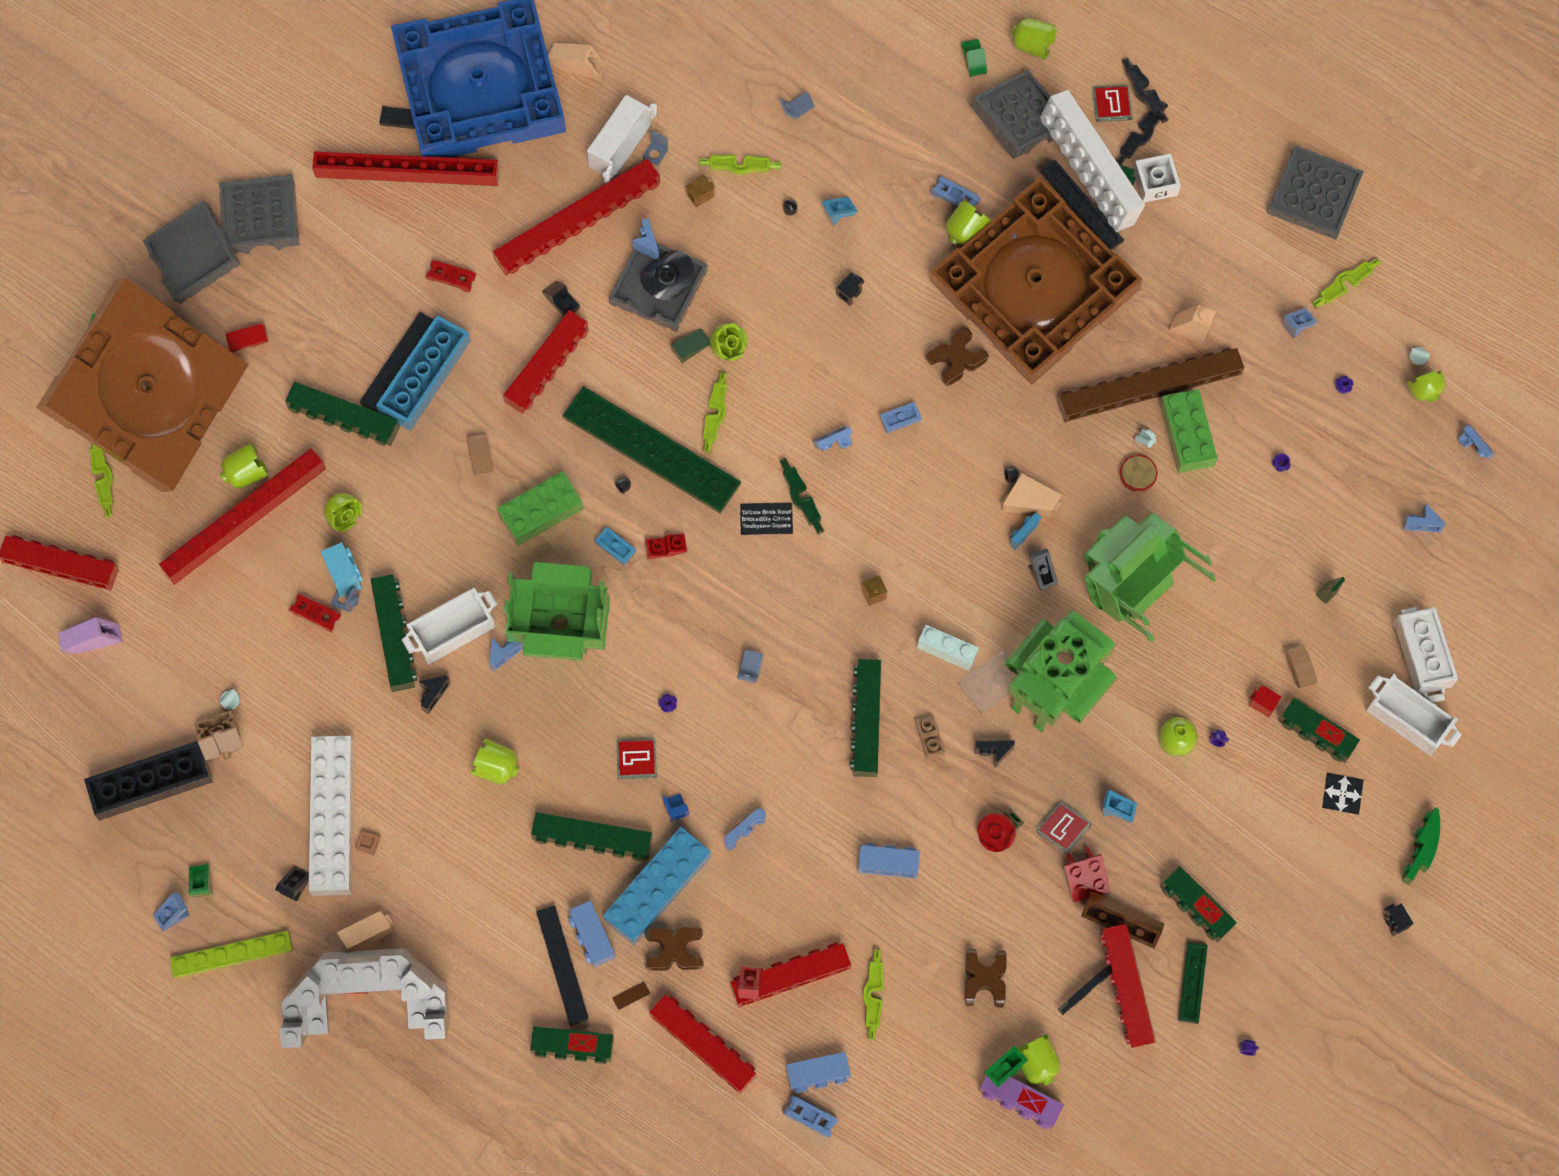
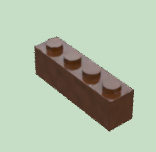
[1081,891,1165,949]

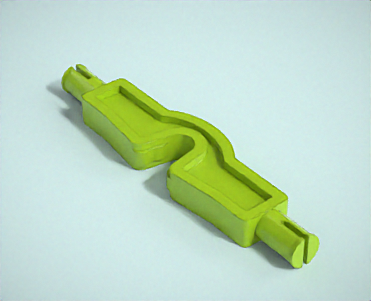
[699,155,781,175]
[1312,257,1381,309]
[703,372,727,453]
[89,443,114,517]
[863,950,884,1040]

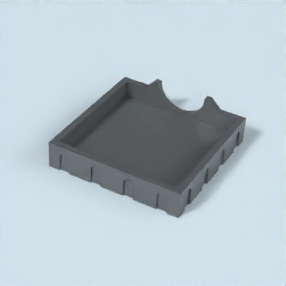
[970,70,1053,159]
[1267,145,1364,240]
[219,174,300,254]
[143,201,241,304]
[609,236,708,332]

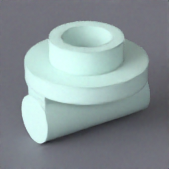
[1409,347,1430,366]
[1135,429,1156,448]
[219,689,240,710]

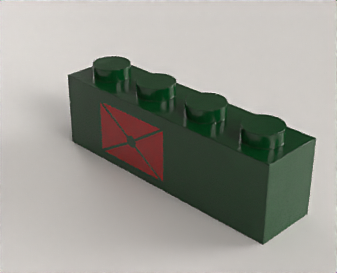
[1279,698,1361,763]
[1161,866,1237,943]
[530,1026,614,1064]

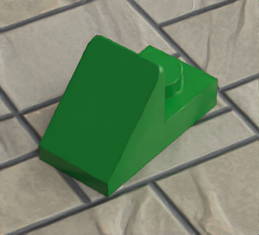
[961,39,987,77]
[188,864,213,898]
[984,1045,1028,1088]

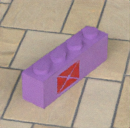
[979,1076,1064,1130]

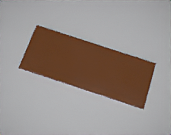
[612,982,650,1010]

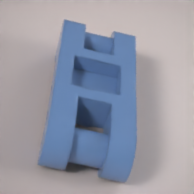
[930,177,981,207]
[724,808,766,850]
[782,1095,838,1138]

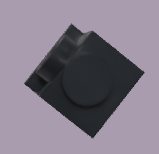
[836,272,864,306]
[1384,903,1414,937]

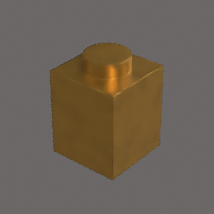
[686,175,715,207]
[861,575,888,606]

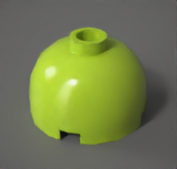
[709,323,748,361]
[1407,369,1446,403]
[323,493,363,532]
[1158,717,1198,756]

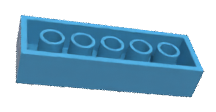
[376,315,471,431]
[603,827,711,946]

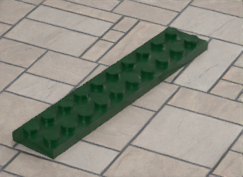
[562,386,741,514]

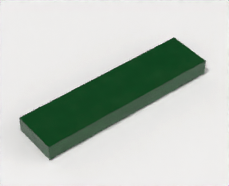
[1178,942,1208,1024]

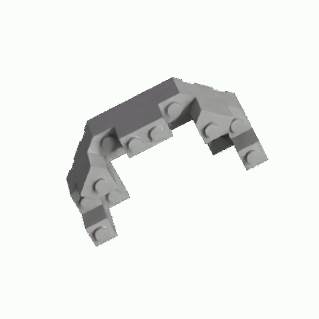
[280,948,450,1048]

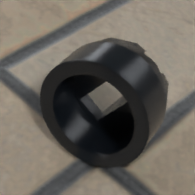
[783,199,798,216]
[1004,467,1019,482]
[615,477,631,494]

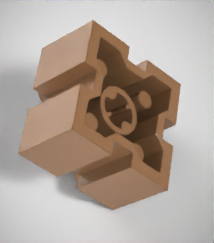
[194,710,243,761]

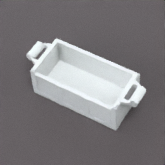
[587,95,657,184]
[402,588,498,665]
[1393,607,1458,703]
[1366,673,1462,757]

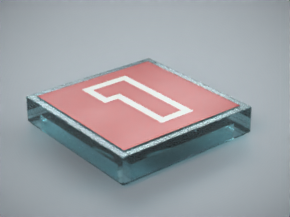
[1092,85,1133,122]
[617,738,657,779]
[1036,802,1092,855]

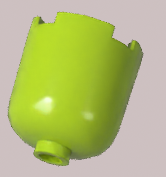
[1011,18,1057,60]
[945,199,991,246]
[220,443,269,489]
[470,738,520,785]
[1017,1034,1061,1086]

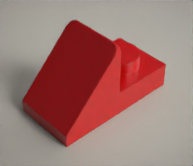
[738,966,761,999]

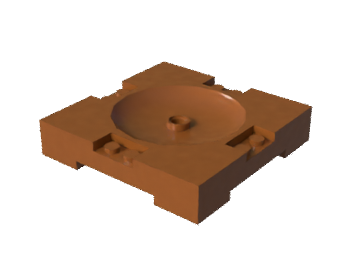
[930,177,1142,385]
[36,278,249,492]

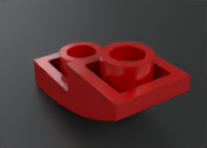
[225,324,269,353]
[644,533,687,559]

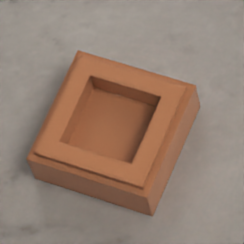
[355,830,381,856]

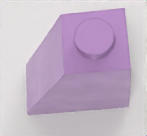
[58,617,123,654]

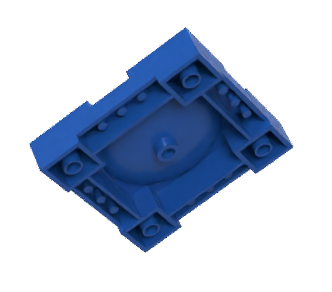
[391,0,566,158]

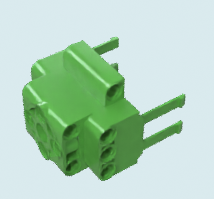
[1084,512,1216,642]
[504,562,610,661]
[1004,610,1117,733]

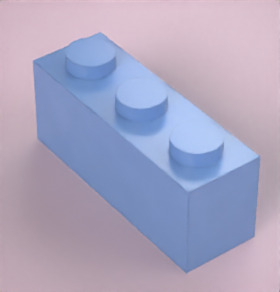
[858,843,920,879]
[567,900,616,968]
[786,1052,851,1093]

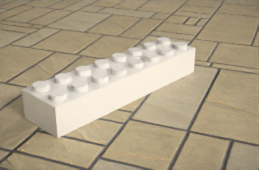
[1040,90,1145,232]
[309,736,354,896]

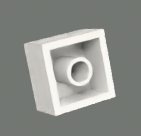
[1134,154,1181,203]

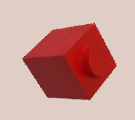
[1249,685,1282,718]

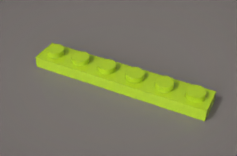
[170,931,293,978]

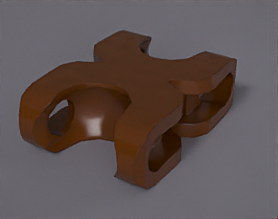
[925,329,989,386]
[645,927,704,971]
[965,948,1007,1008]

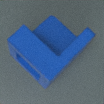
[662,794,689,822]

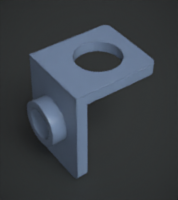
[780,92,815,120]
[643,131,668,166]
[331,588,359,613]
[737,649,763,683]

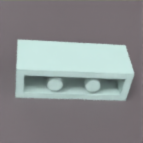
[917,625,979,671]

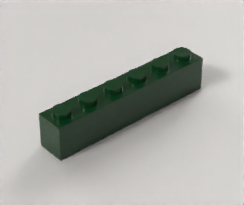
[285,382,400,446]
[370,574,417,692]
[850,659,881,777]
[531,812,653,861]

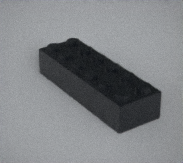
[84,741,213,821]

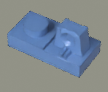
[1458,425,1495,459]
[812,426,853,451]

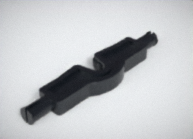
[1122,58,1169,123]
[1116,102,1168,165]
[1058,965,1113,1015]

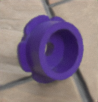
[1335,376,1354,394]
[1272,454,1291,472]
[658,694,677,713]
[1210,730,1229,747]
[1239,1040,1259,1056]

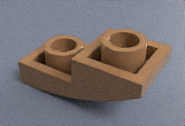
[467,434,493,475]
[1285,645,1318,688]
[915,715,945,760]

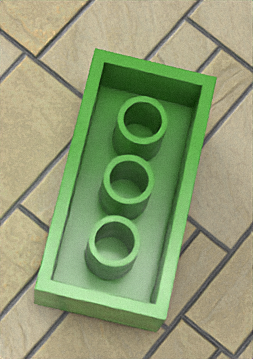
[1160,389,1218,473]
[497,471,583,546]

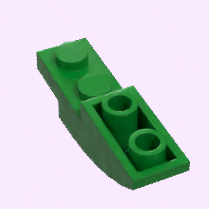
[1402,807,1440,885]

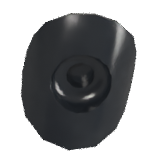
[640,251,694,300]

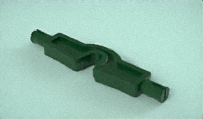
[780,458,825,534]

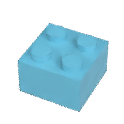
[320,542,363,598]

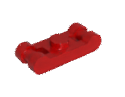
[425,260,477,292]
[288,594,341,633]

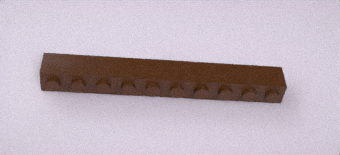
[1058,348,1245,422]

